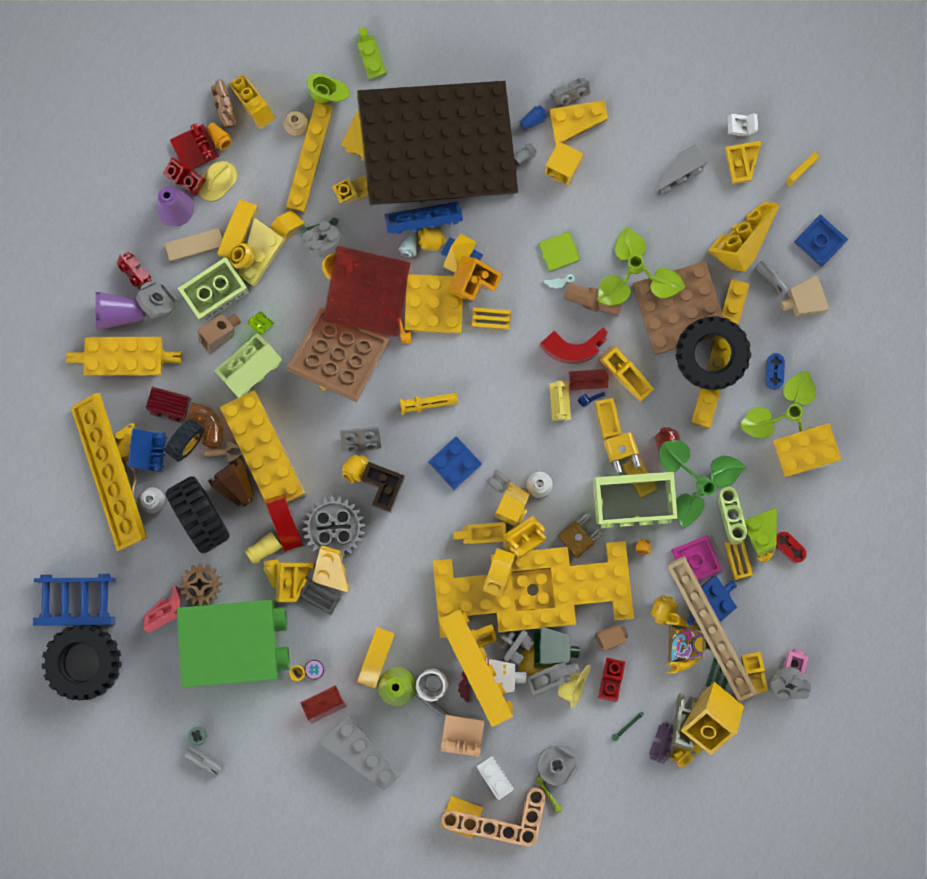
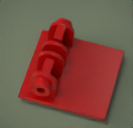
[170,123,219,169]

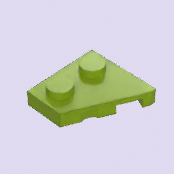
[744,508,777,556]

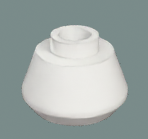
[526,472,553,498]
[139,487,165,514]

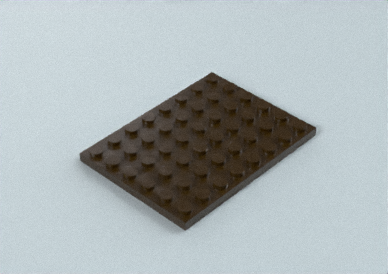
[357,81,518,206]

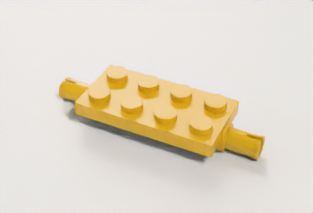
[66,337,182,376]

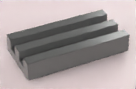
[299,579,341,615]

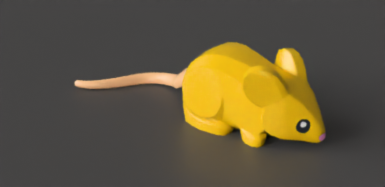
[115,423,137,493]

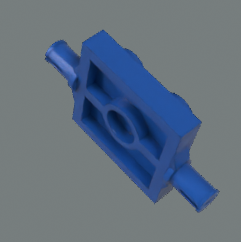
[685,576,737,626]

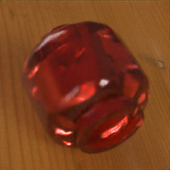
[655,427,681,452]

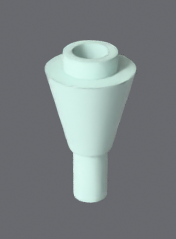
[398,231,418,258]

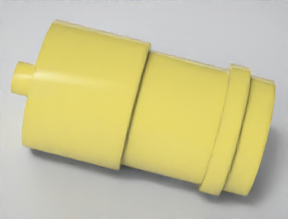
[245,531,282,565]

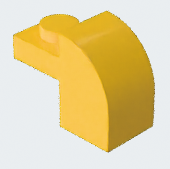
[482,548,515,598]

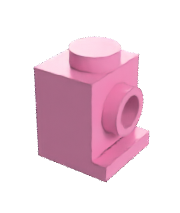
[782,649,809,675]

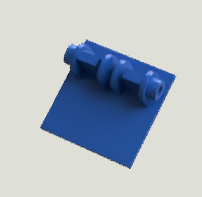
[128,429,167,472]

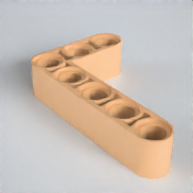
[441,787,545,846]

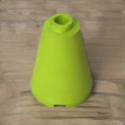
[378,667,416,706]

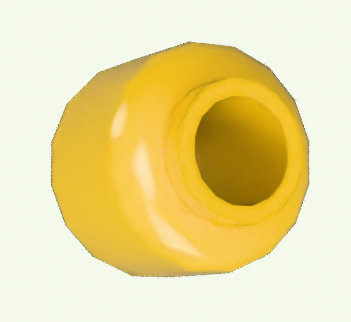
[417,227,446,251]
[342,455,369,483]
[650,595,679,625]

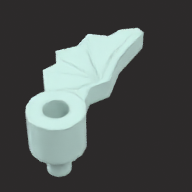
[544,274,575,289]

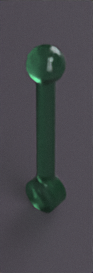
[300,218,338,233]
[612,711,644,741]

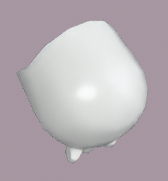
[416,668,449,702]

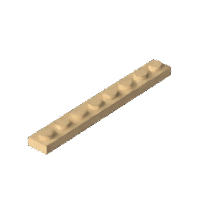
[667,556,757,702]

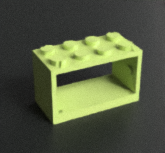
[592,472,678,528]

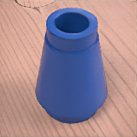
[520,105,548,130]

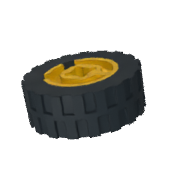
[165,419,204,462]

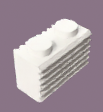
[476,755,514,800]

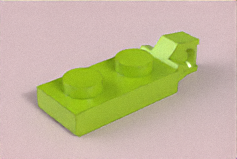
[357,27,387,80]

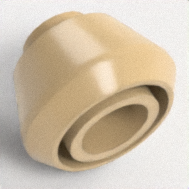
[283,111,309,136]

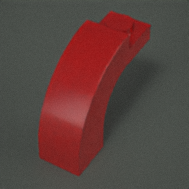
[540,327,608,364]

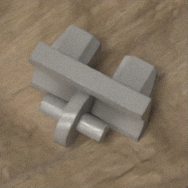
[500,630,534,665]

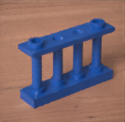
[33,574,116,626]

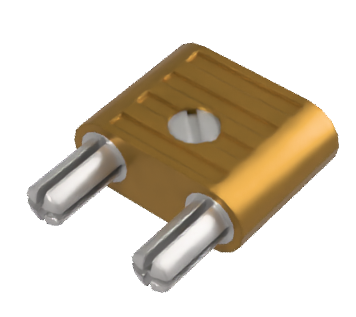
[557,514,602,558]

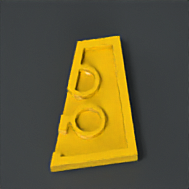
[549,100,608,146]

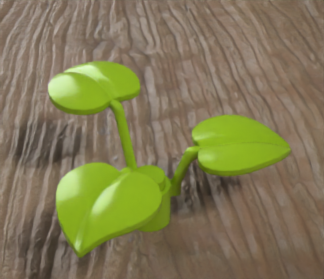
[597,227,685,306]
[740,371,816,439]

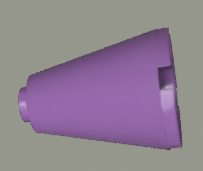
[156,187,194,226]
[95,292,147,330]

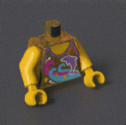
[665,613,712,674]

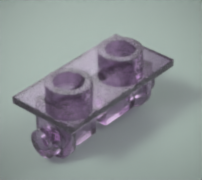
[649,722,674,764]

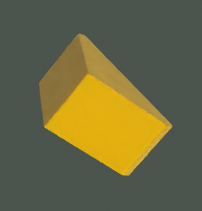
[270,210,305,243]

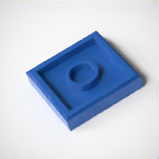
[794,214,848,267]

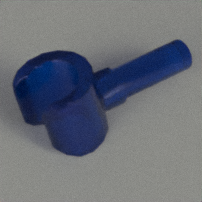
[578,392,605,407]

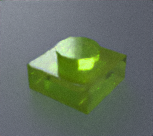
[247,311,274,335]

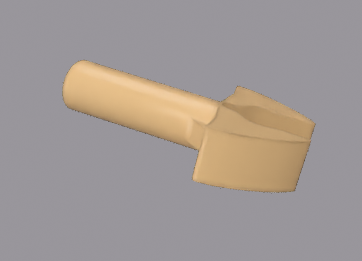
[204,441,241,463]

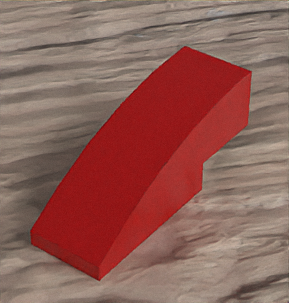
[266,494,303,551]

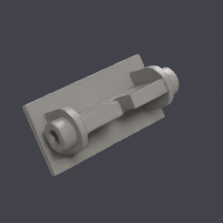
[550,78,590,108]

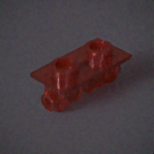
[569,369,609,390]

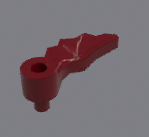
[458,671,469,703]

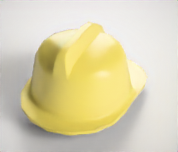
[198,161,237,201]
[558,665,591,708]

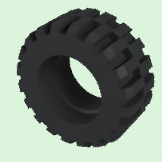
[675,316,751,390]
[165,476,230,553]
[42,625,122,701]

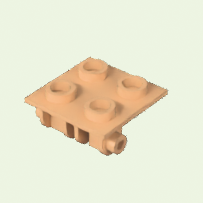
[440,714,485,757]

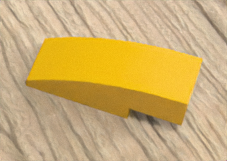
[217,199,257,260]
[598,346,654,402]
[357,627,395,689]

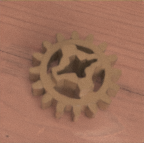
[179,563,223,606]

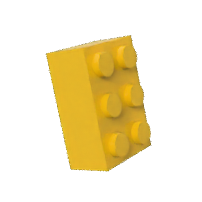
[773,423,842,478]

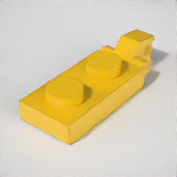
[453,522,507,545]

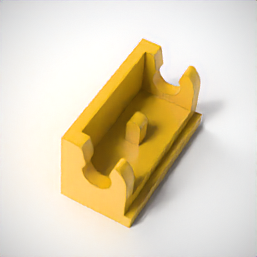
[503,516,546,560]

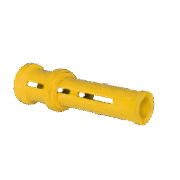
[399,392,458,415]

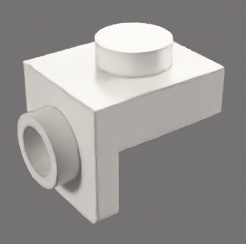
[727,113,758,137]

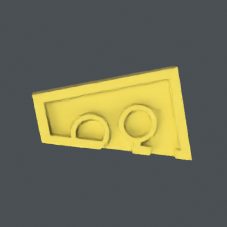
[238,218,286,286]

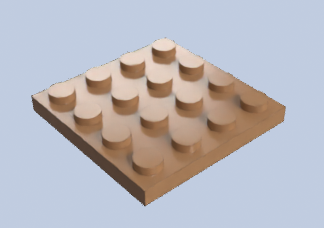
[633,261,724,355]
[287,308,390,402]

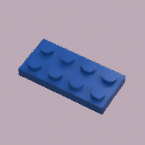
[384,202,463,234]

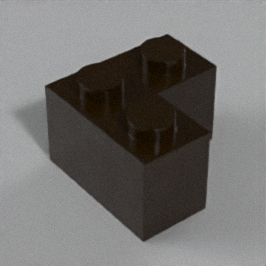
[361,462,405,513]

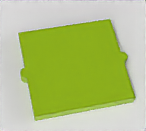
[538,232,580,272]

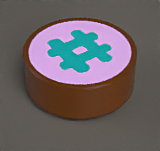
[304,660,324,679]

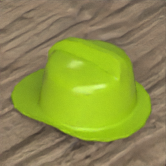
[306,73,350,104]

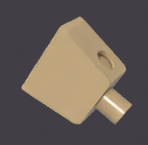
[780,275,829,317]

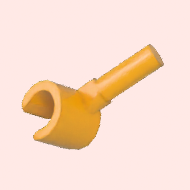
[396,318,411,344]

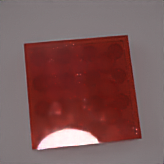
[323,246,411,337]

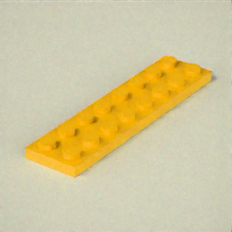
[71,393,147,551]

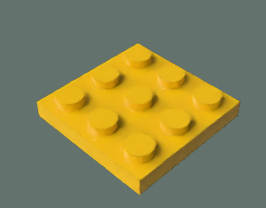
[405,274,463,333]

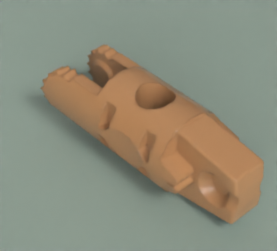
[211,79,237,128]

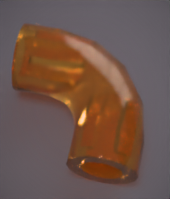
[187,402,223,448]

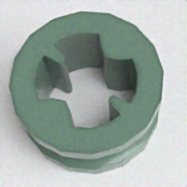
[188,727,207,745]

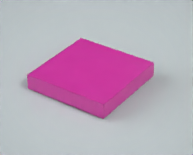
[671,535,722,581]

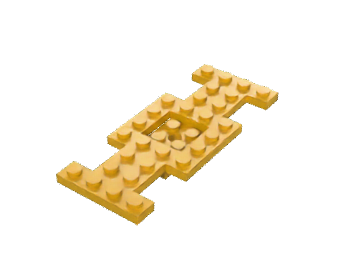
[433,541,634,638]

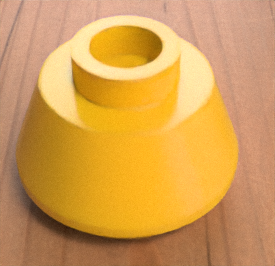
[230,243,254,268]

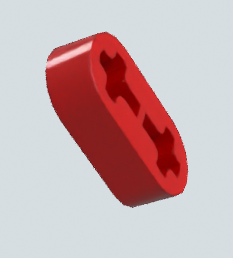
[776,531,807,563]

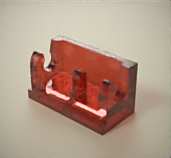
[300,685,347,724]

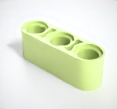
[718,487,747,545]

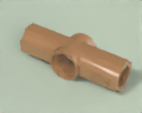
[564,283,622,316]

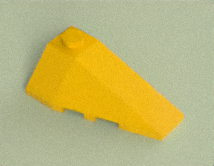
[708,201,780,272]

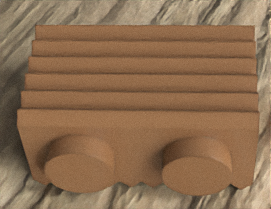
[595,624,628,651]

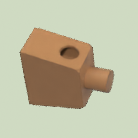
[198,314,241,355]

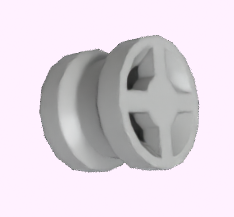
[487,469,511,493]

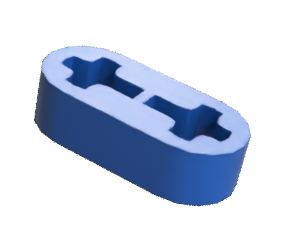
[765,353,785,390]

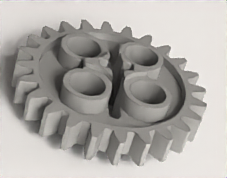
[302,496,366,558]

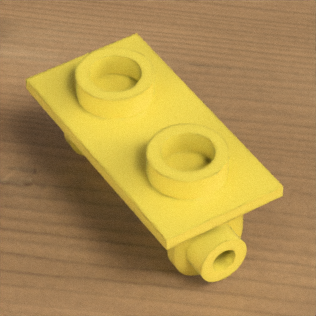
[549,381,571,421]

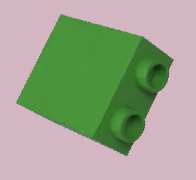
[177,600,290,688]

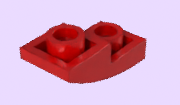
[163,158,206,195]
[598,657,626,702]

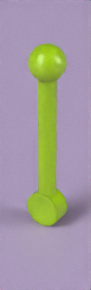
[535,776,562,813]

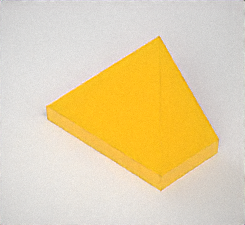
[443,233,477,273]

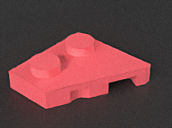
[143,586,181,633]

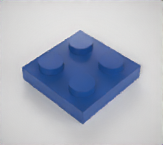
[428,436,482,490]

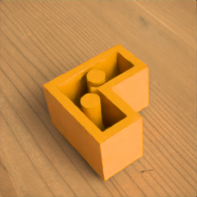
[447,256,503,301]

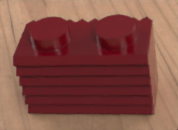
[146,387,191,423]

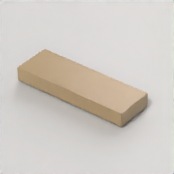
[165,228,223,262]

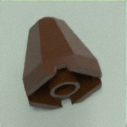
[208,458,254,507]

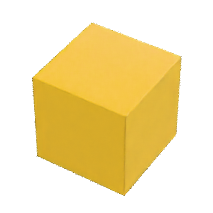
[544,141,584,186]

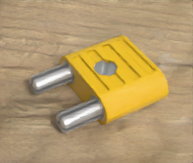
[603,432,641,474]

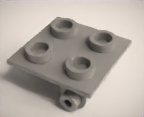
[340,426,381,452]

